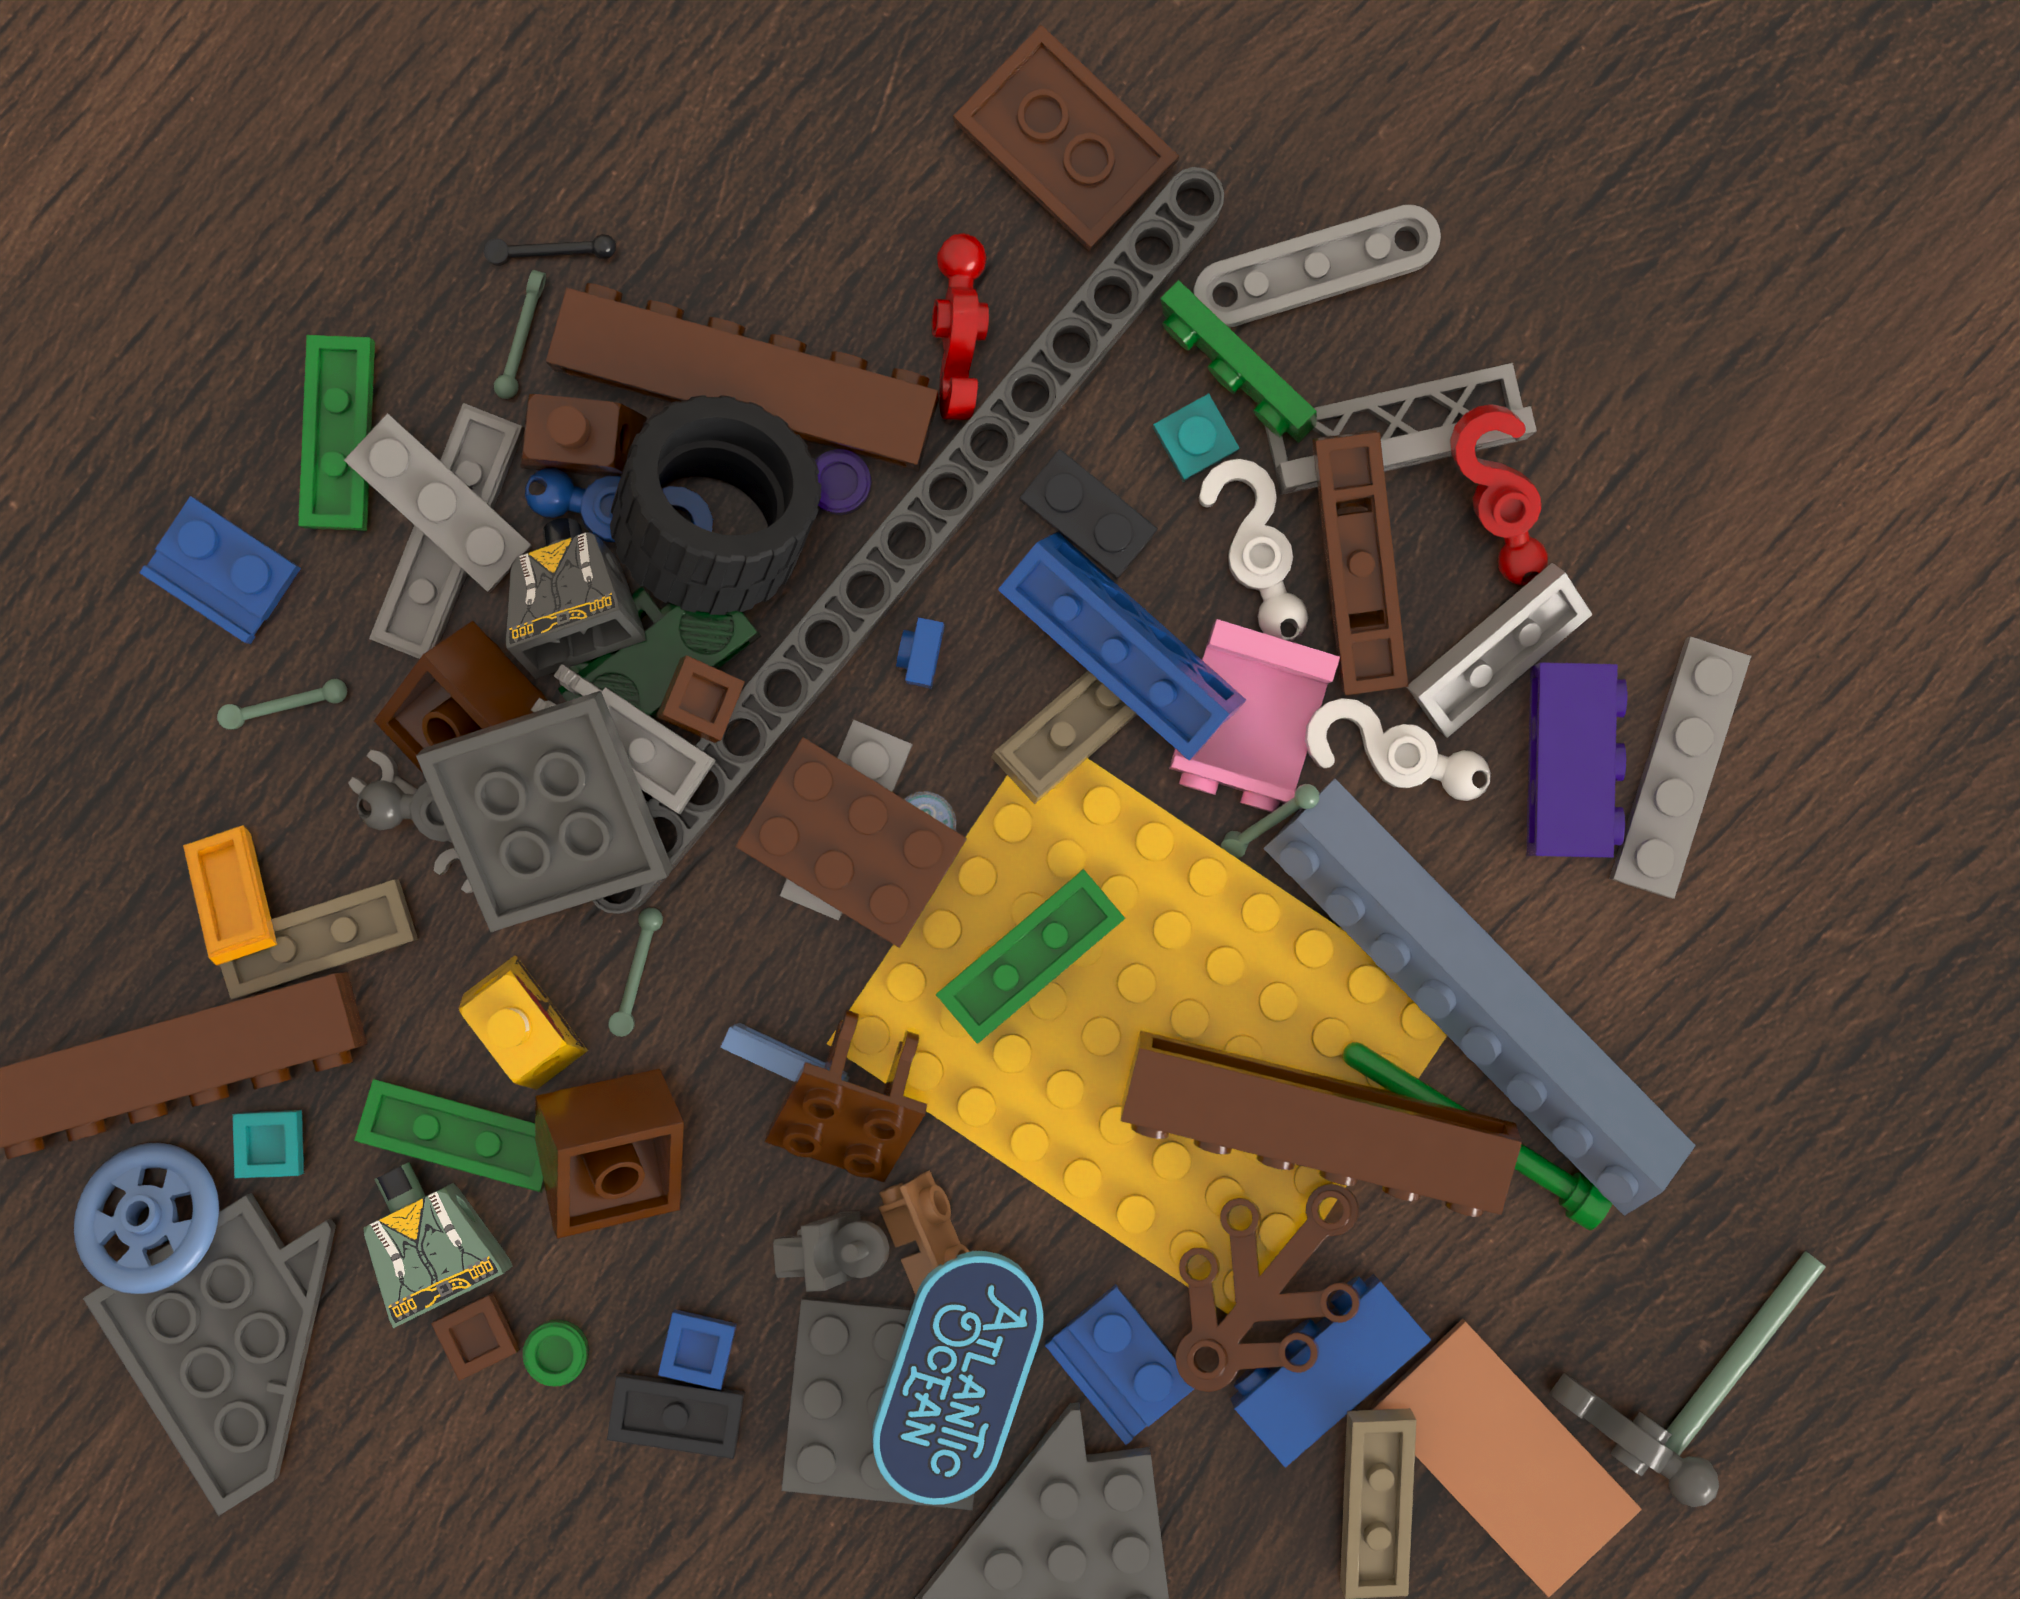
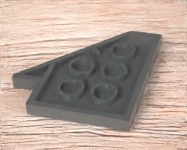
[83,1193,336,1516]
[915,1402,1169,1599]

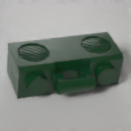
[558,586,762,719]

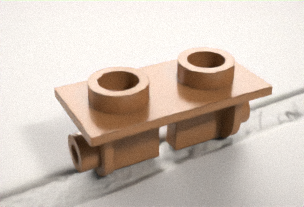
[878,1170,969,1296]

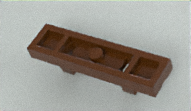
[1312,430,1408,695]

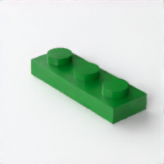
[1161,280,1317,443]
[298,335,375,531]
[936,869,1126,1044]
[354,1079,544,1193]

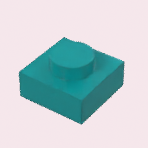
[1152,393,1240,482]
[233,1110,304,1178]

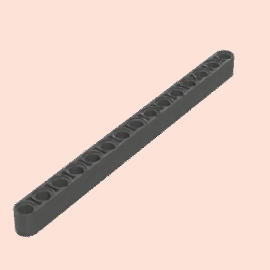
[593,167,1224,914]

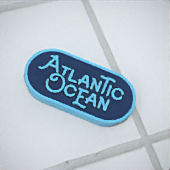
[872,1251,1043,1505]

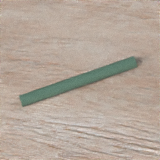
[1665,1251,1826,1456]

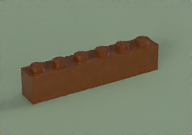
[546,283,939,472]
[0,971,368,1159]
[1121,1031,1522,1217]

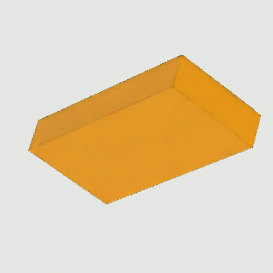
[183,825,277,966]

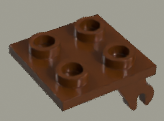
[765,1009,927,1182]

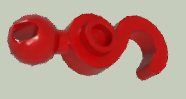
[932,233,989,421]
[1450,404,1548,586]

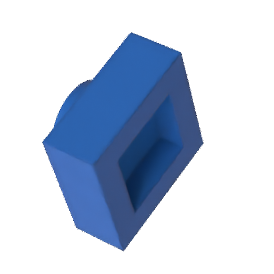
[896,617,945,689]
[658,1309,737,1390]

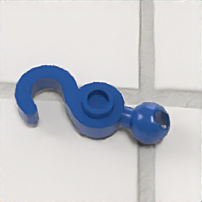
[525,467,713,542]

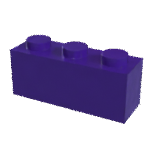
[1526,663,1628,858]

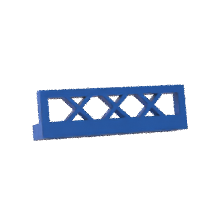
[998,532,1246,760]

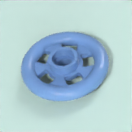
[74,1143,219,1294]

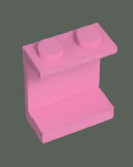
[1169,619,1340,812]

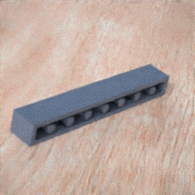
[1263,778,1696,1216]

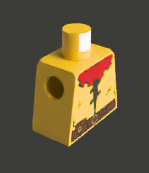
[459,955,588,1090]

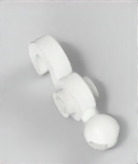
[1199,459,1308,641]
[1305,698,1491,801]

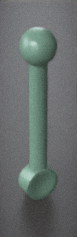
[494,270,546,399]
[217,679,347,730]
[1221,784,1319,858]
[608,907,663,1037]

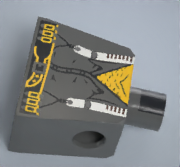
[506,518,646,679]

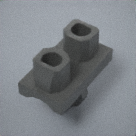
[773,1211,889,1292]

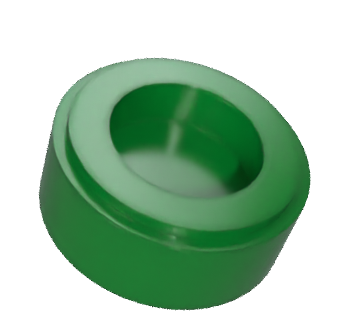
[523,1319,589,1386]

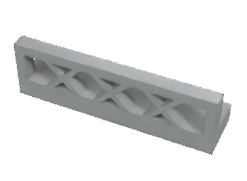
[1265,363,1537,495]

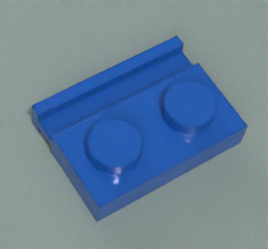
[139,496,301,644]
[1045,1284,1194,1445]

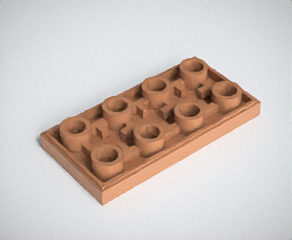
[1370,1319,1642,1597]

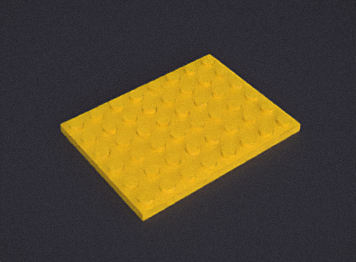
[827,758,1447,1327]

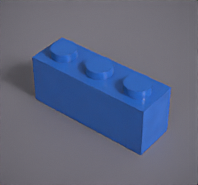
[1230,1274,1431,1468]

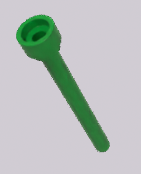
[1343,1042,1612,1231]

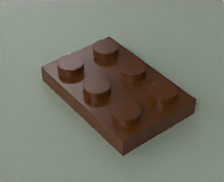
[953,25,1179,252]
[735,737,967,948]

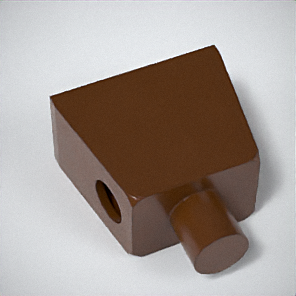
[520,394,647,477]

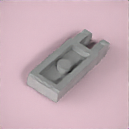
[531,664,716,814]

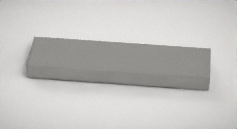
[369,403,524,659]

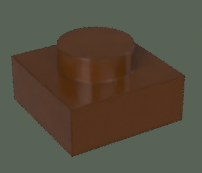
[656,655,745,743]
[431,1292,520,1381]

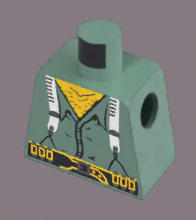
[364,1162,513,1328]

